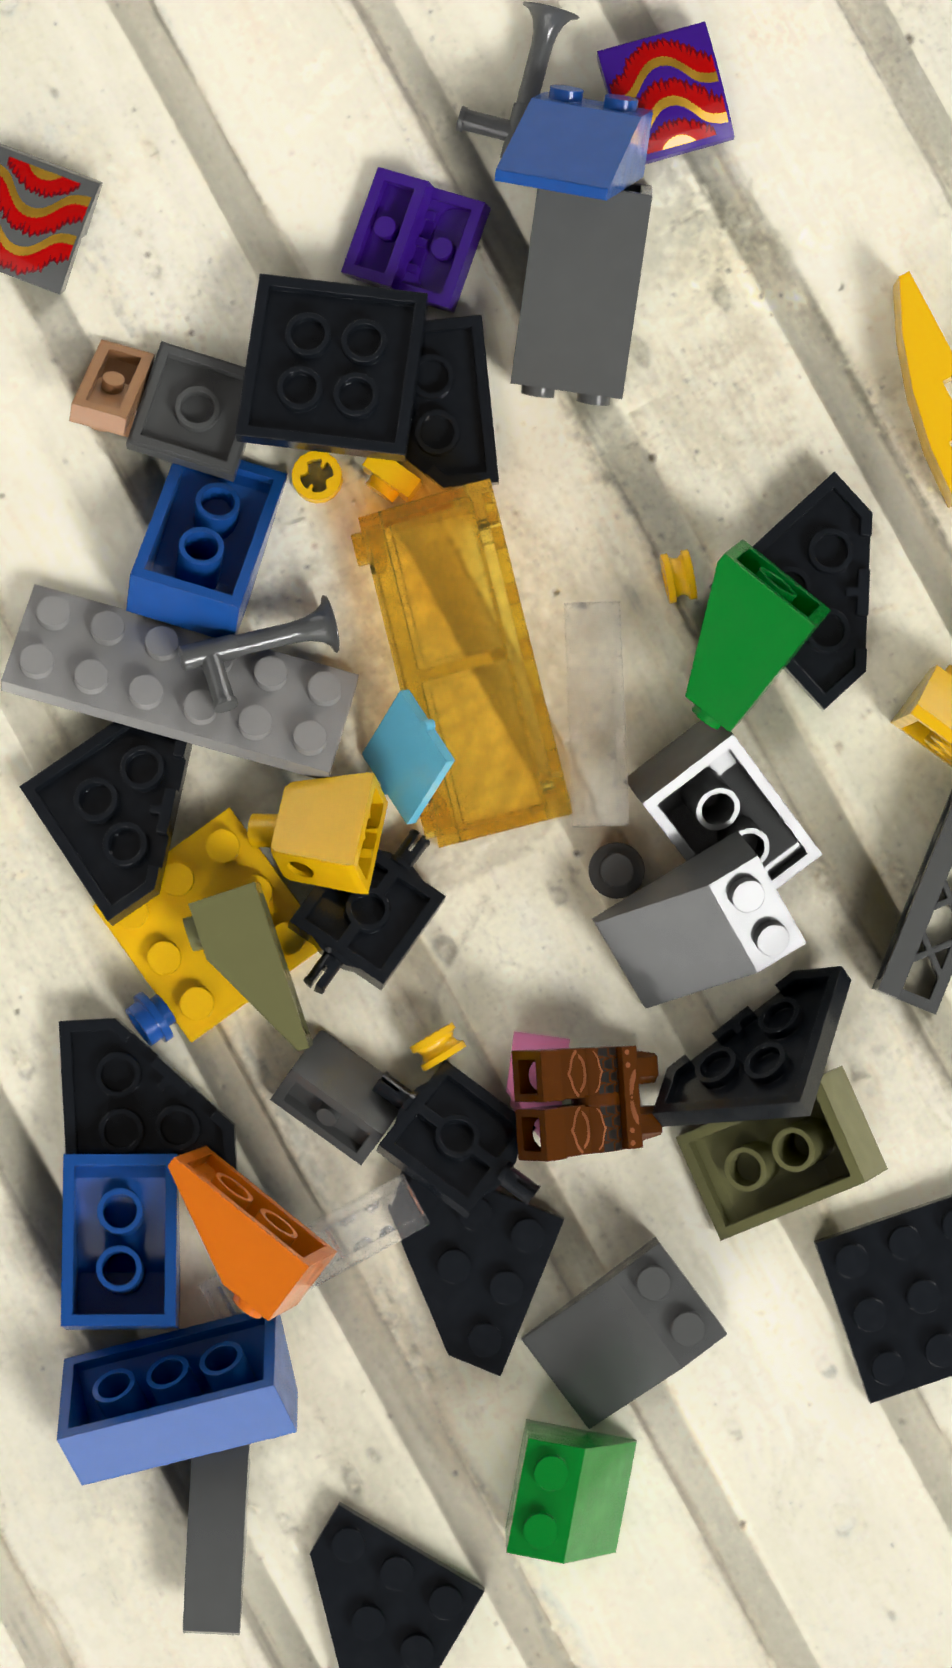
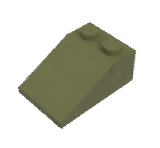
[183,882,313,1051]
[676,1066,888,1241]

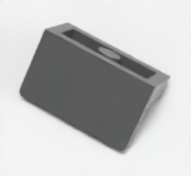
[270,1030,399,1165]

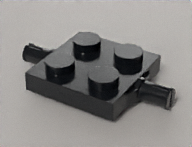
[288,829,446,994]
[372,1060,541,1219]

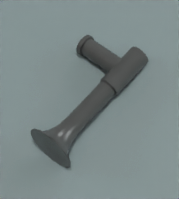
[456,1,580,158]
[178,595,340,713]

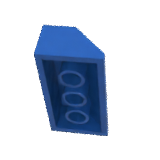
[57,1313,298,1486]

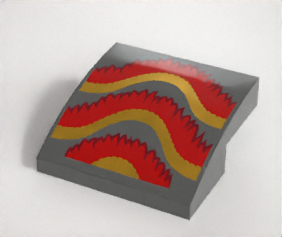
[0,143,103,295]

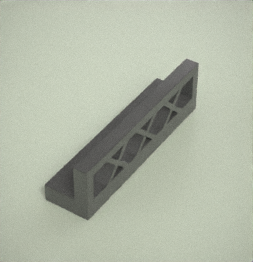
[872,789,952,1014]

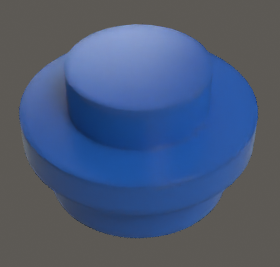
[125,992,176,1046]

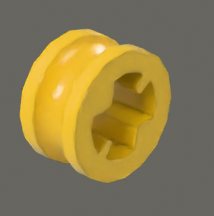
[292,451,343,504]
[660,549,697,604]
[409,1022,466,1071]

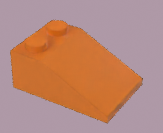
[168,1146,337,1321]

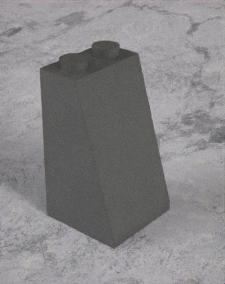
[510,183,652,406]

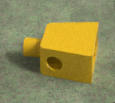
[248,772,388,895]

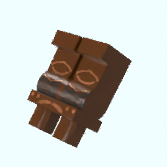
[511,1046,663,1162]

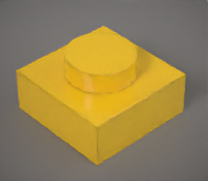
[362,457,422,503]

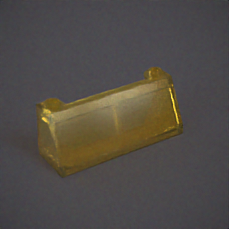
[351,479,573,849]

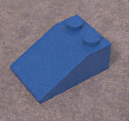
[494,85,653,201]
[126,460,287,638]
[61,1154,180,1330]

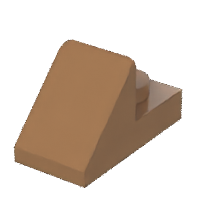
[69,339,155,437]

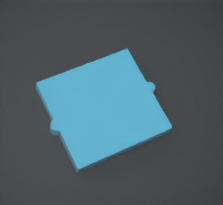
[362,689,455,825]

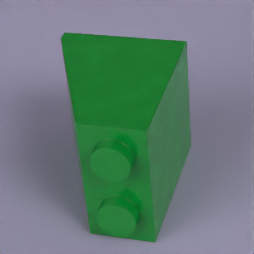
[685,540,831,732]
[505,1419,637,1564]

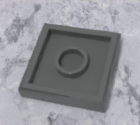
[126,341,247,482]

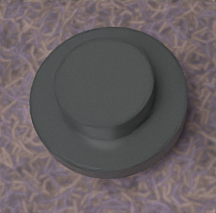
[588,842,645,899]

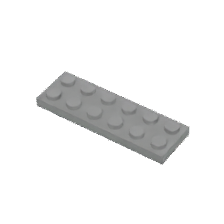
[1,584,359,779]

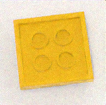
[93,807,318,1043]

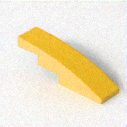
[893,271,952,508]

